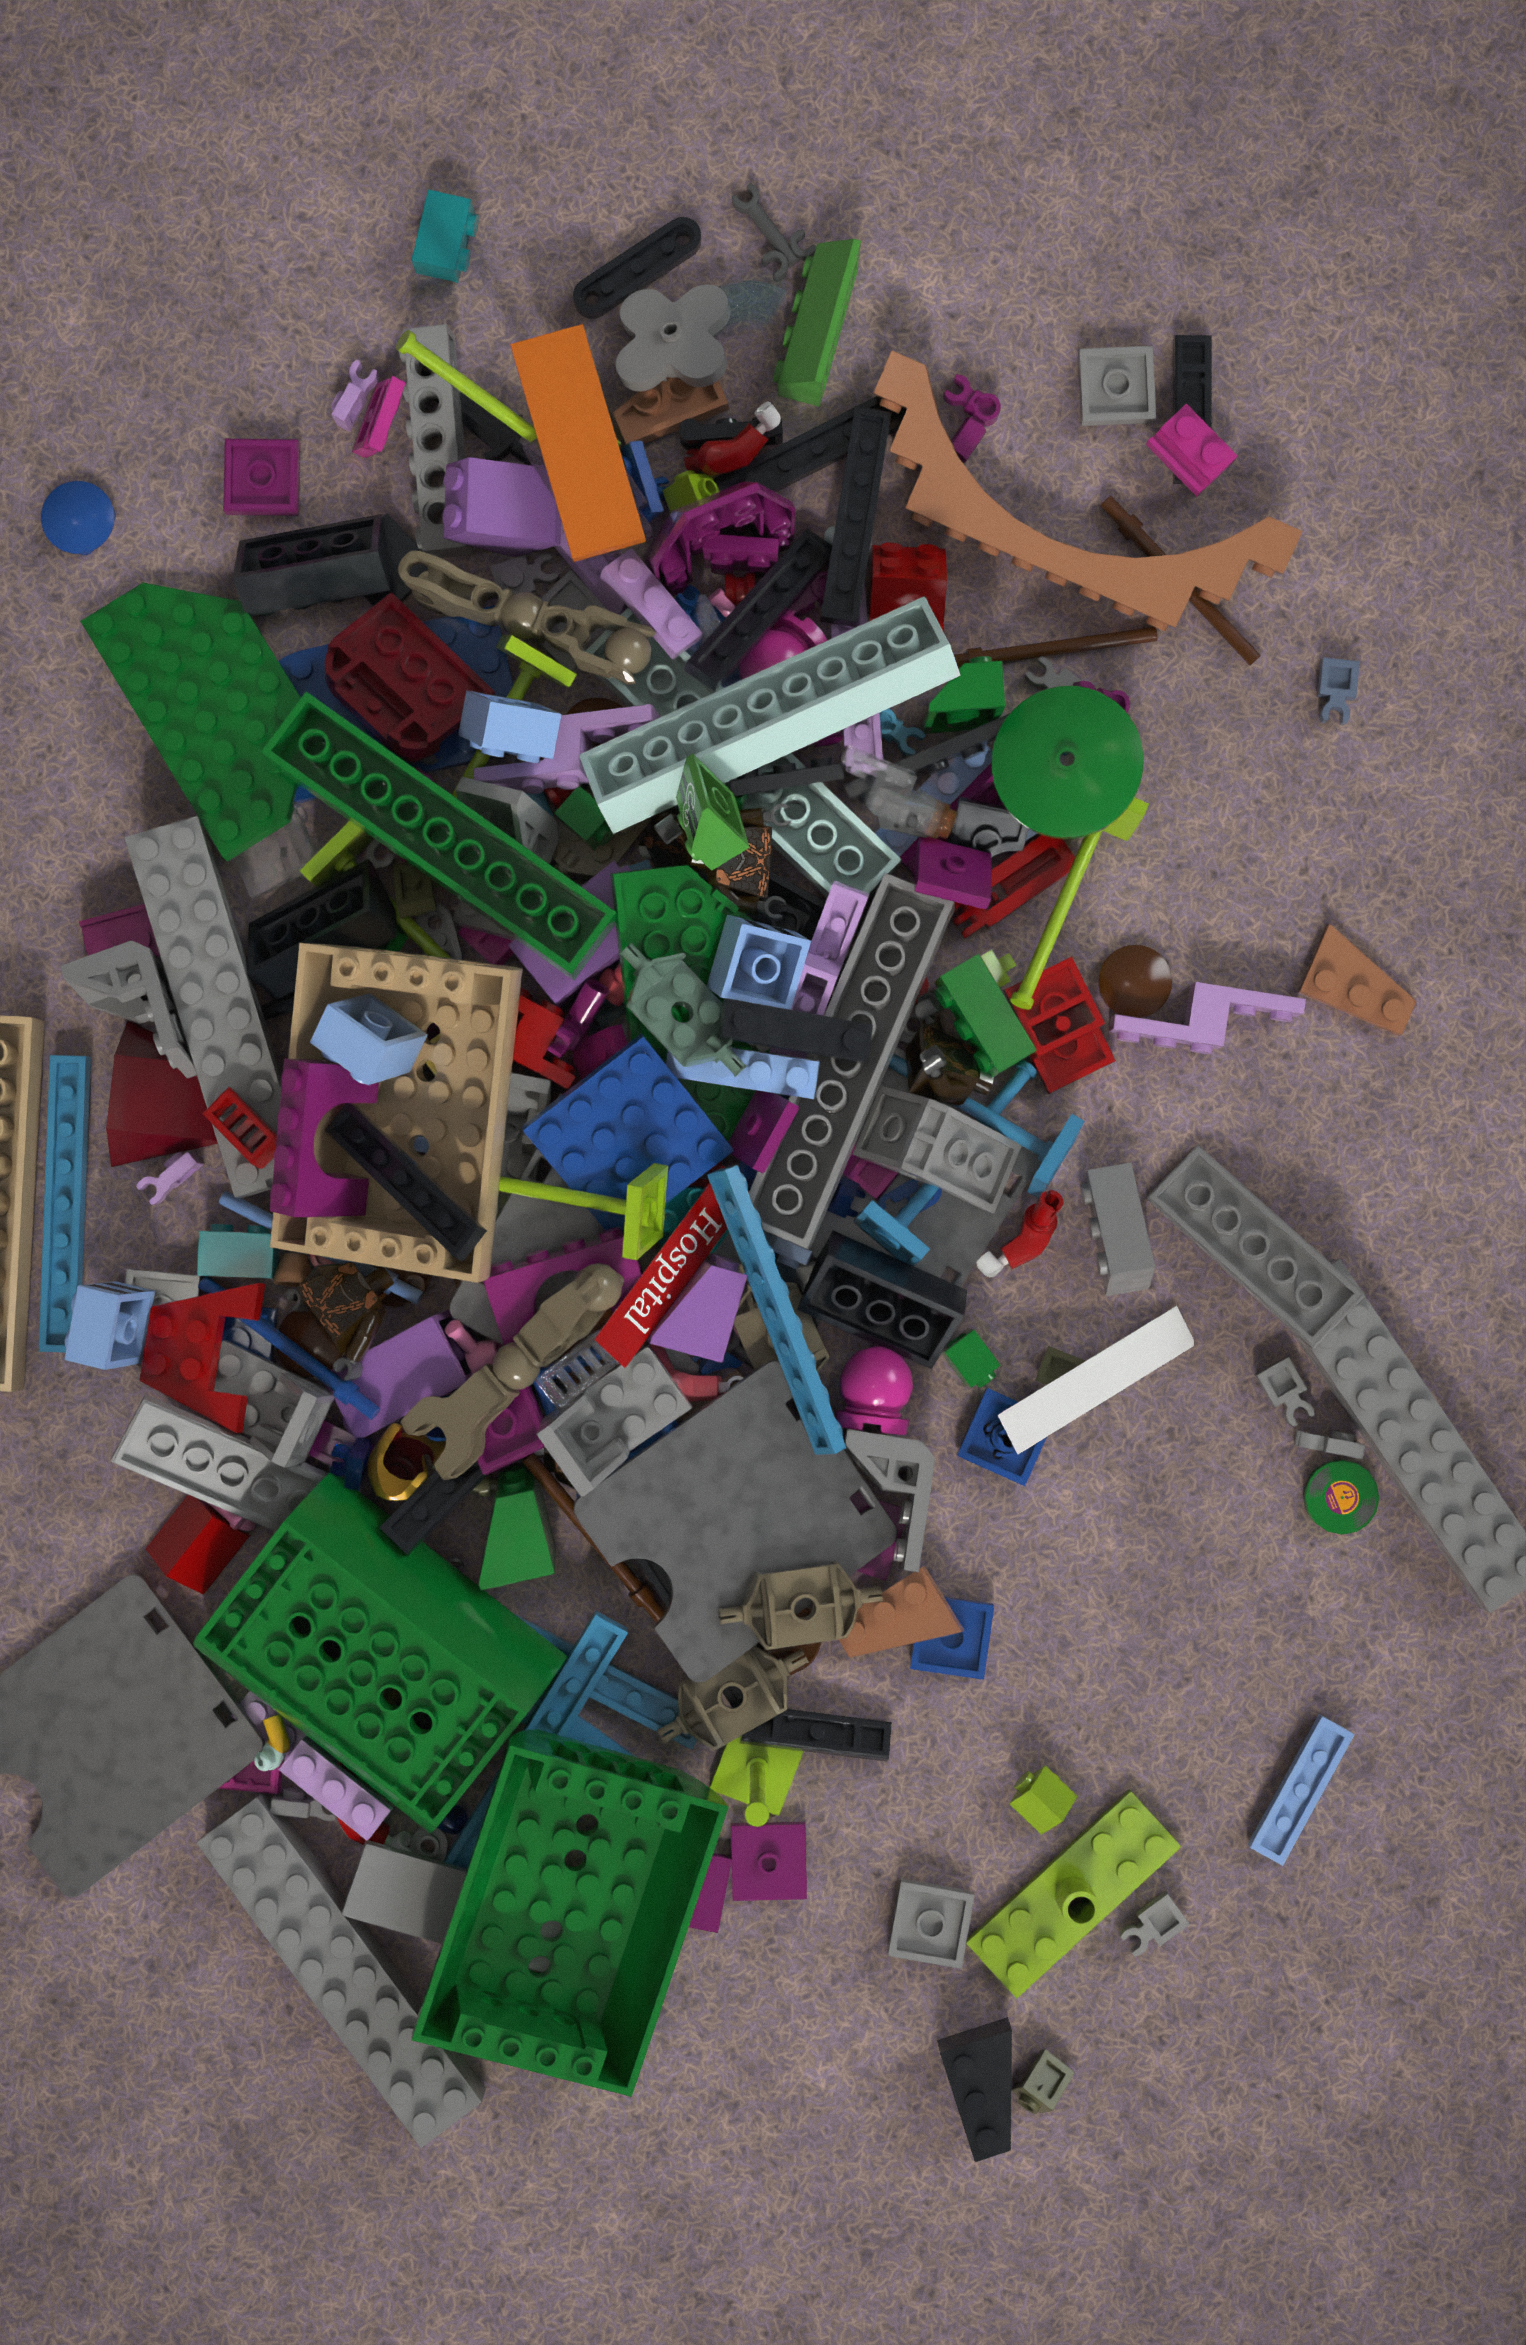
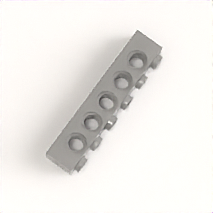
[399,324,474,558]

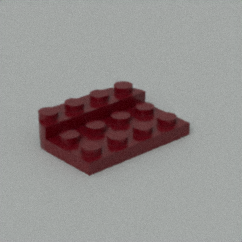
[325,592,495,762]

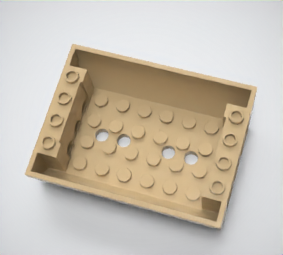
[270,943,522,1283]

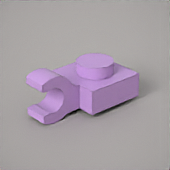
[331,360,379,432]
[136,1152,204,1205]

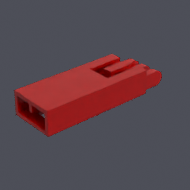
[952,835,1075,939]

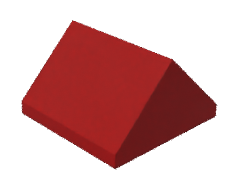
[145,1495,250,1595]

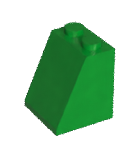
[479,1463,556,1591]

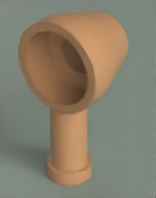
[273,1253,311,1287]

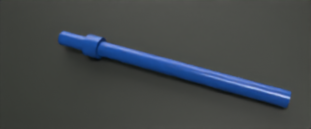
[198,1276,381,1420]

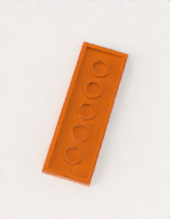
[510,324,646,562]

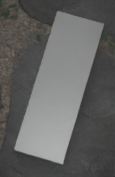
[1146,1145,1365,1350]
[111,1394,352,1531]
[341,1840,561,1972]

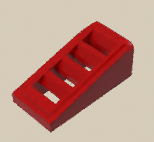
[202,1087,277,1169]

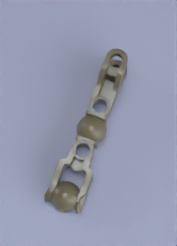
[398,551,656,685]
[401,1263,624,1480]

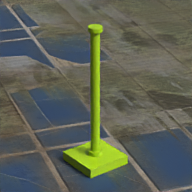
[396,330,621,449]
[452,634,577,798]
[1010,797,1149,1010]
[300,821,452,959]
[499,1163,668,1260]
[710,1737,804,1827]

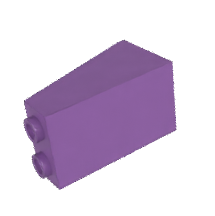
[508,861,631,1012]
[325,1310,478,1441]

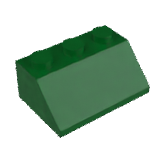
[922,656,1006,734]
[934,954,1037,1078]

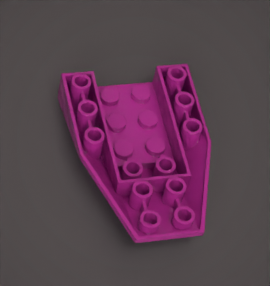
[643,482,795,596]

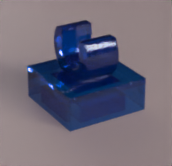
[827,1177,866,1218]
[329,1437,372,1491]

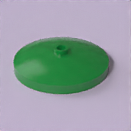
[991,686,1144,839]

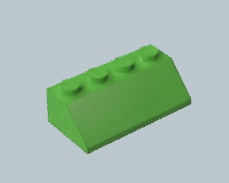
[773,239,861,407]

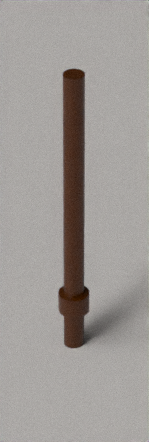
[1100,495,1261,666]
[954,627,1157,669]
[521,1453,666,1623]

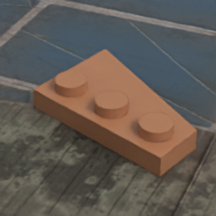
[613,377,729,445]
[1298,923,1417,1036]
[838,1566,965,1658]

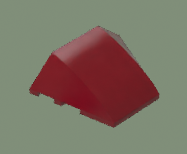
[106,1021,218,1167]

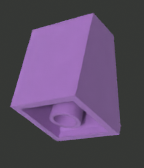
[443,457,561,557]
[647,1253,747,1363]

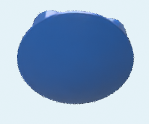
[41,481,116,555]

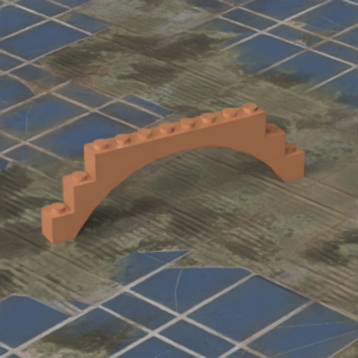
[874,350,1303,631]

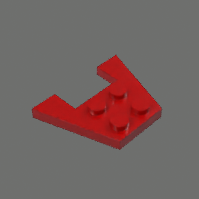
[139,1283,265,1433]

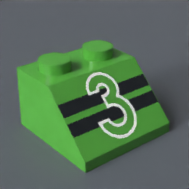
[676,753,750,870]

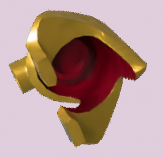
[367,1423,446,1500]

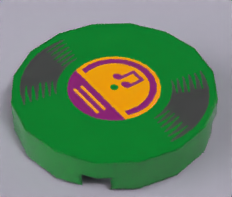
[1303,1459,1379,1535]

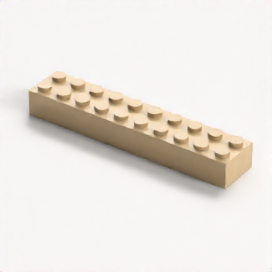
[0,1015,45,1392]

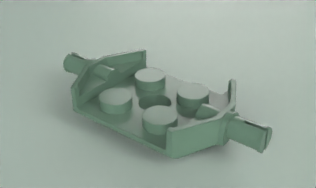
[620,943,747,1077]

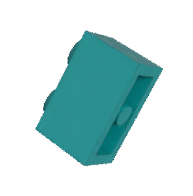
[411,189,479,283]
[197,1224,279,1279]

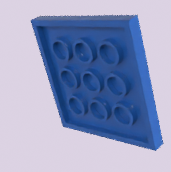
[521,1033,734,1232]

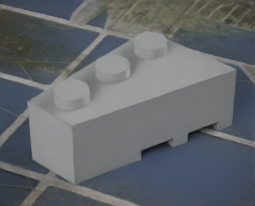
[1080,1162,1155,1297]

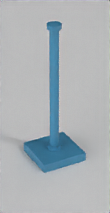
[888,1054,1085,1199]
[853,1060,1038,1266]

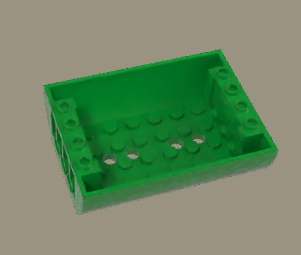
[193,1470,568,1834]
[411,1729,729,2097]

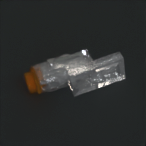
[841,744,957,839]

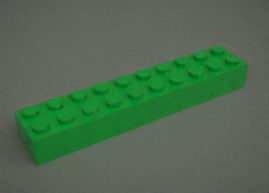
[260,692,617,981]

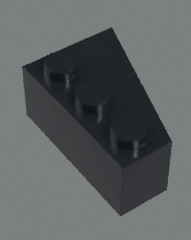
[937,2017,1012,2162]

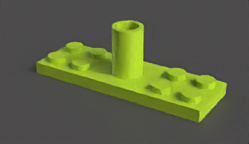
[966,1789,1181,1999]

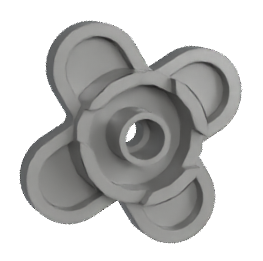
[615,284,731,391]

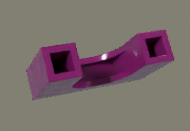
[270,1058,379,1217]
[483,1227,643,1345]

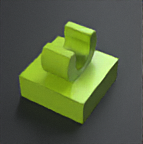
[980,950,1017,989]

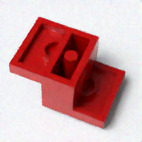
[869,542,947,632]
[1003,956,1116,1094]
[513,987,580,1091]

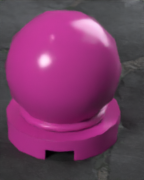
[739,610,828,680]
[835,1346,914,1435]

